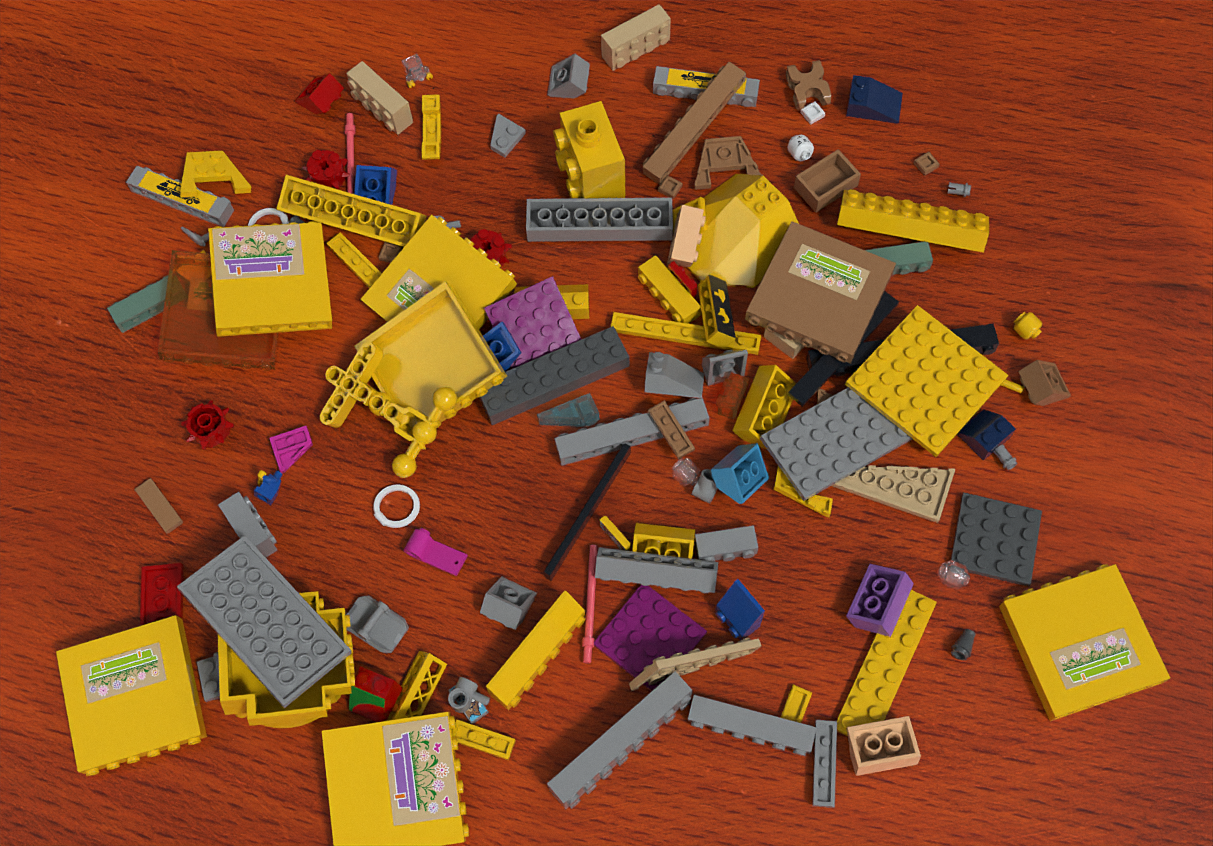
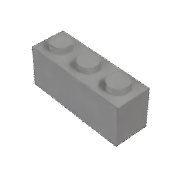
[694,525,758,562]

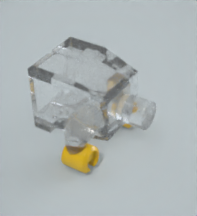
[402,54,433,88]

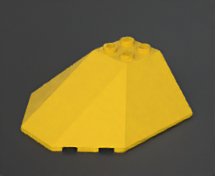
[686,174,799,288]

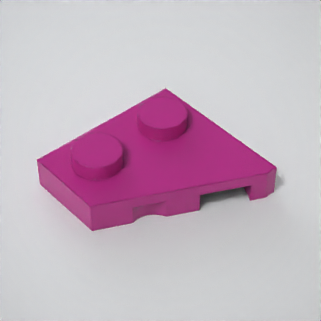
[269,426,313,473]

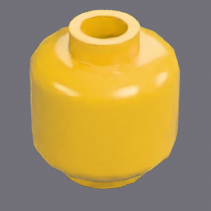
[1014,312,1042,340]

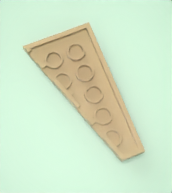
[831,465,955,523]
[629,638,761,691]

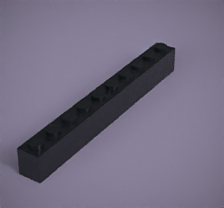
[806,323,999,377]

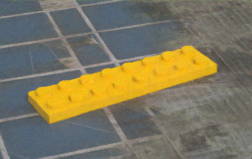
[837,590,937,736]

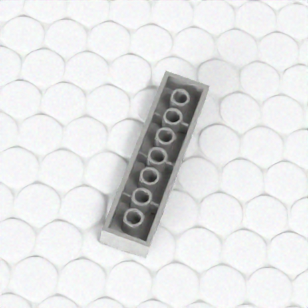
[526,198,673,242]
[547,671,692,810]

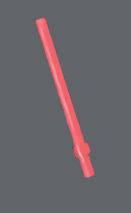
[345,113,355,194]
[582,545,598,663]

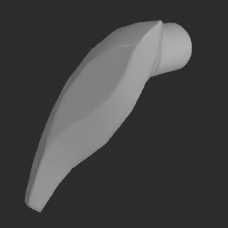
[181,227,209,246]

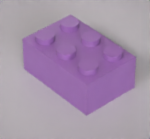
[846,564,914,637]

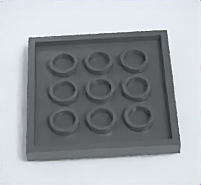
[949,492,1042,587]

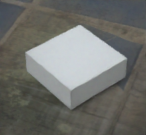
[800,101,825,125]

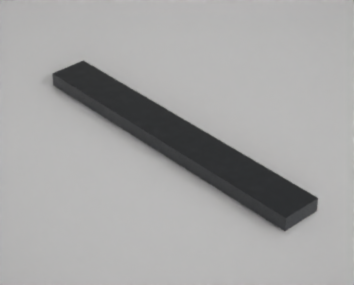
[788,291,899,407]
[544,443,631,581]

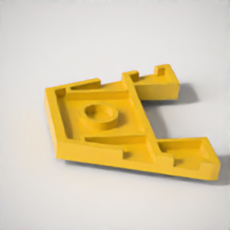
[180,151,251,198]
[774,465,833,517]

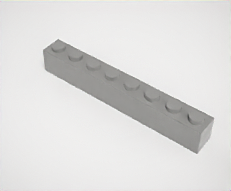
[555,398,709,466]

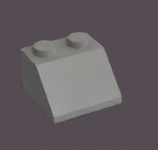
[548,54,590,99]
[480,577,537,630]

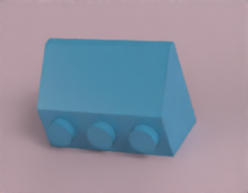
[711,443,769,504]

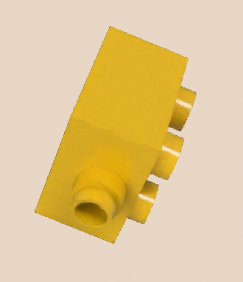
[553,101,625,199]

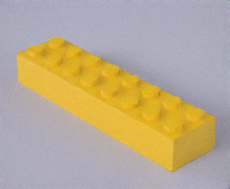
[276,175,426,247]
[837,189,989,253]

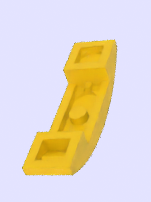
[422,95,441,160]

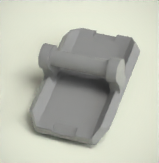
[346,596,409,653]

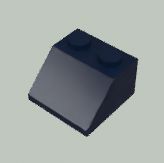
[957,409,1016,461]

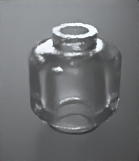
[671,458,700,486]
[938,560,970,590]

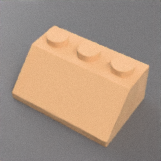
[667,205,706,267]
[847,716,921,776]

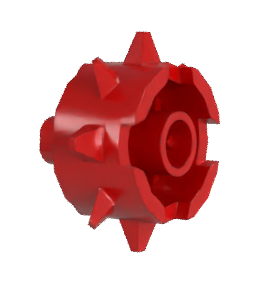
[303,150,350,189]
[470,229,512,268]
[181,400,234,450]

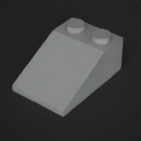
[702,350,748,386]
[645,352,704,398]

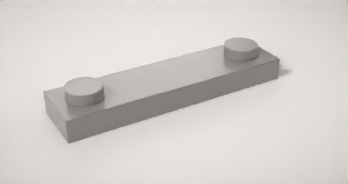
[812,720,837,808]

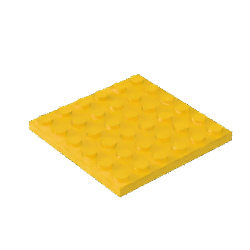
[845,305,1009,457]

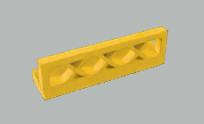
[387,651,447,721]

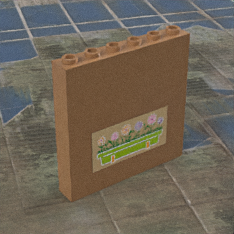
[745,221,896,364]

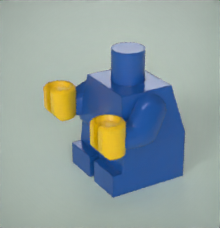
[254,470,283,506]

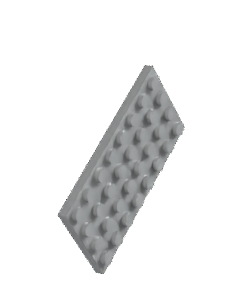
[760,387,912,501]
[177,536,352,708]

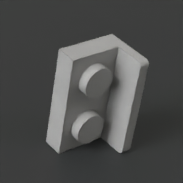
[197,652,220,702]

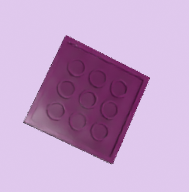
[484,276,582,369]
[594,584,707,692]

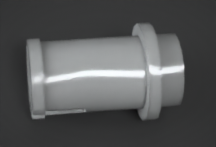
[947,182,971,197]
[993,445,1017,470]

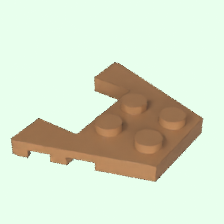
[695,136,763,190]

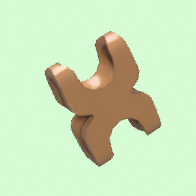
[786,60,831,110]

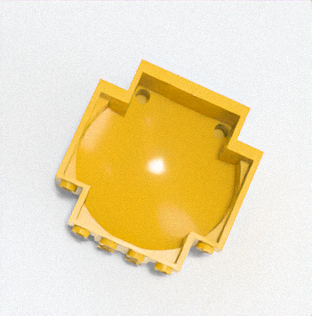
[218,591,355,728]

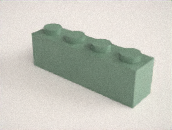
[865,242,933,275]
[107,273,189,333]

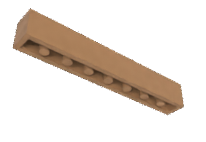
[642,62,746,185]

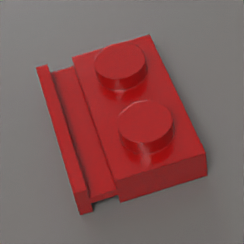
[668,261,697,300]

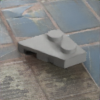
[490,113,526,158]

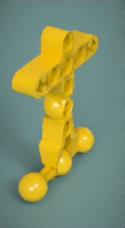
[320,342,457,478]

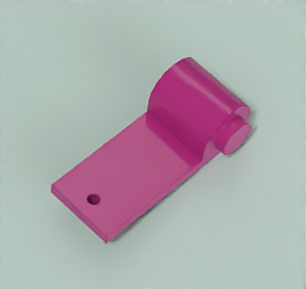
[403,528,468,576]

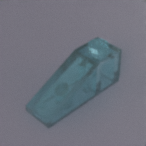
[537,393,600,427]

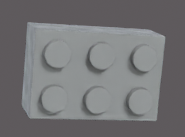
[218,492,278,558]

